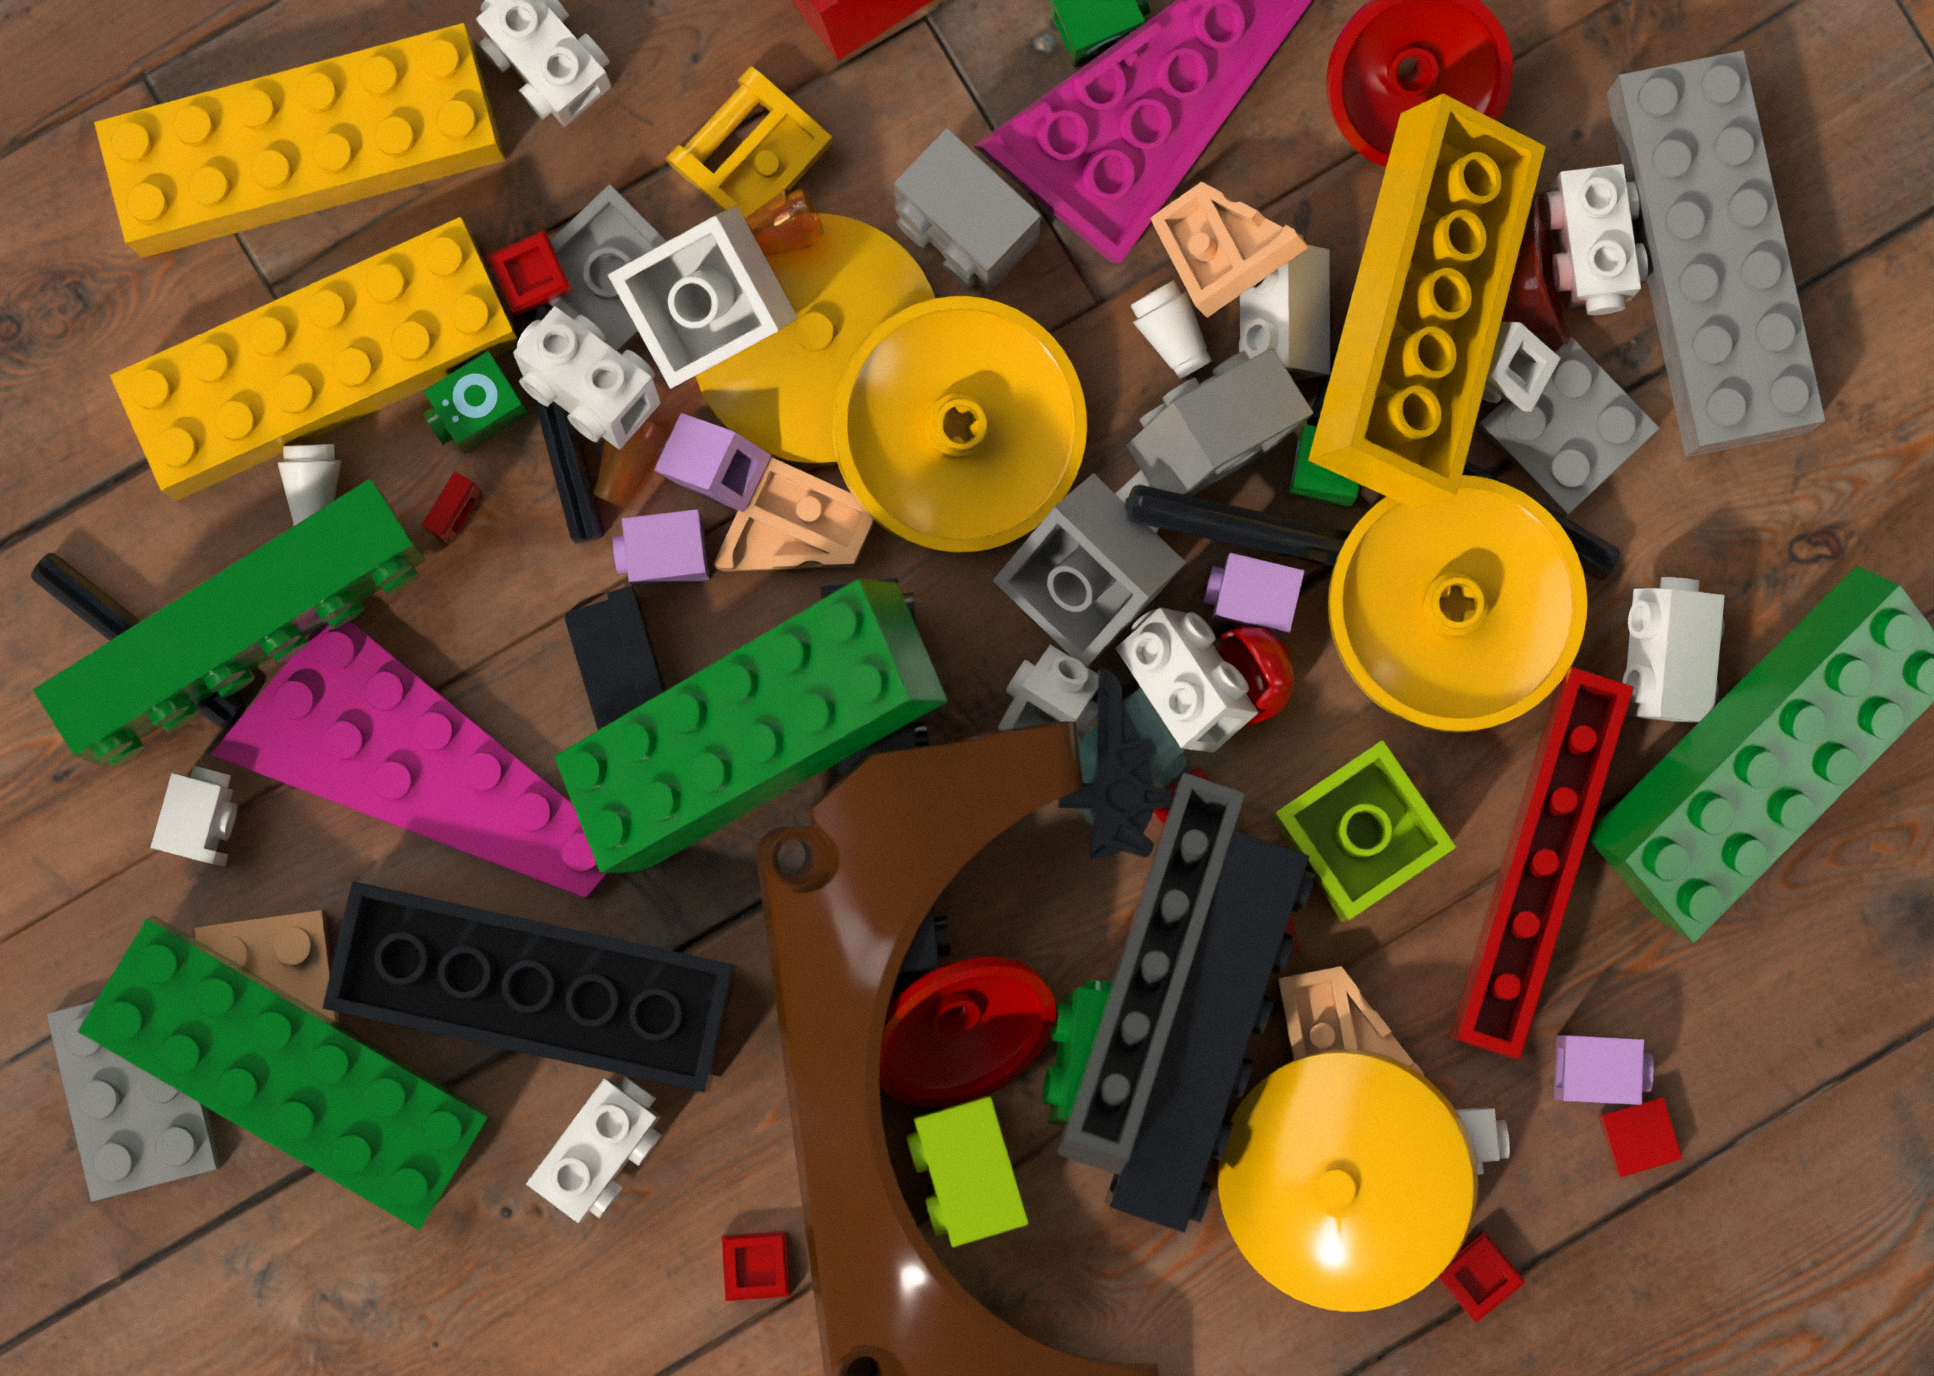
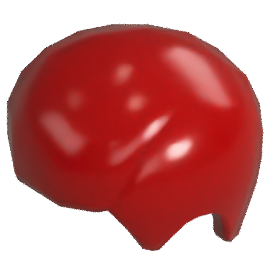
[1215,625,1295,728]

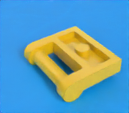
[665,66,834,231]

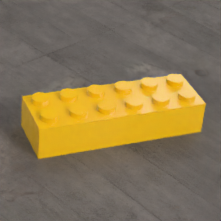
[94,23,505,258]
[1308,94,1546,509]
[110,217,519,501]

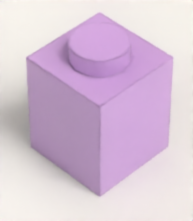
[654,413,771,512]
[613,509,710,589]
[1203,553,1305,639]
[1554,1035,1654,1105]

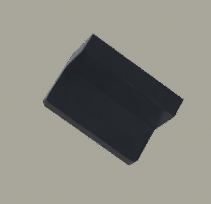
[564,586,666,730]

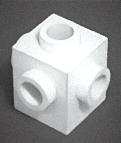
[997,644,1098,739]

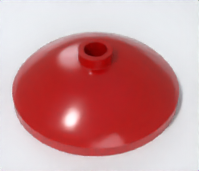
[1326,0,1513,167]
[879,957,1056,1108]

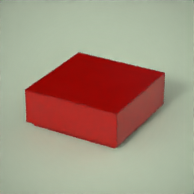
[487,230,573,317]
[421,471,482,544]
[1598,1097,1682,1177]
[721,1231,791,1301]
[1438,1231,1526,1323]

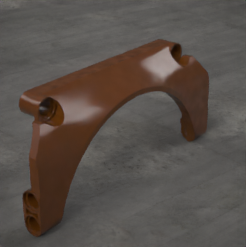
[757,721,1159,1376]

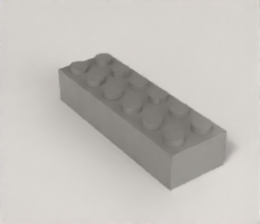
[1606,50,1825,458]

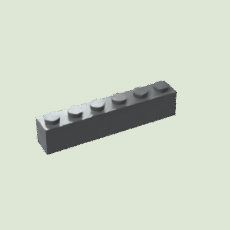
[1056,772,1245,1175]

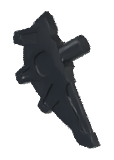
[1058,669,1172,860]

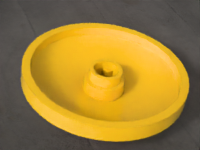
[695,213,935,467]
[831,296,1087,552]
[1328,475,1588,732]
[1217,1049,1478,1312]

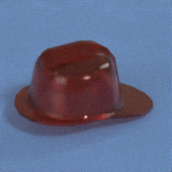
[1501,194,1570,344]

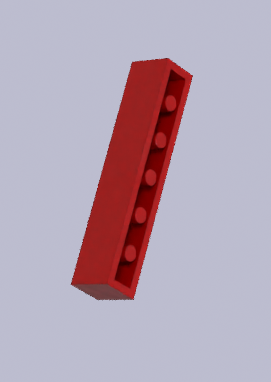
[1448,667,1634,1059]

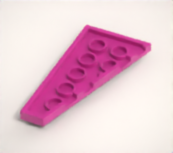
[973,0,1312,264]
[210,621,609,899]

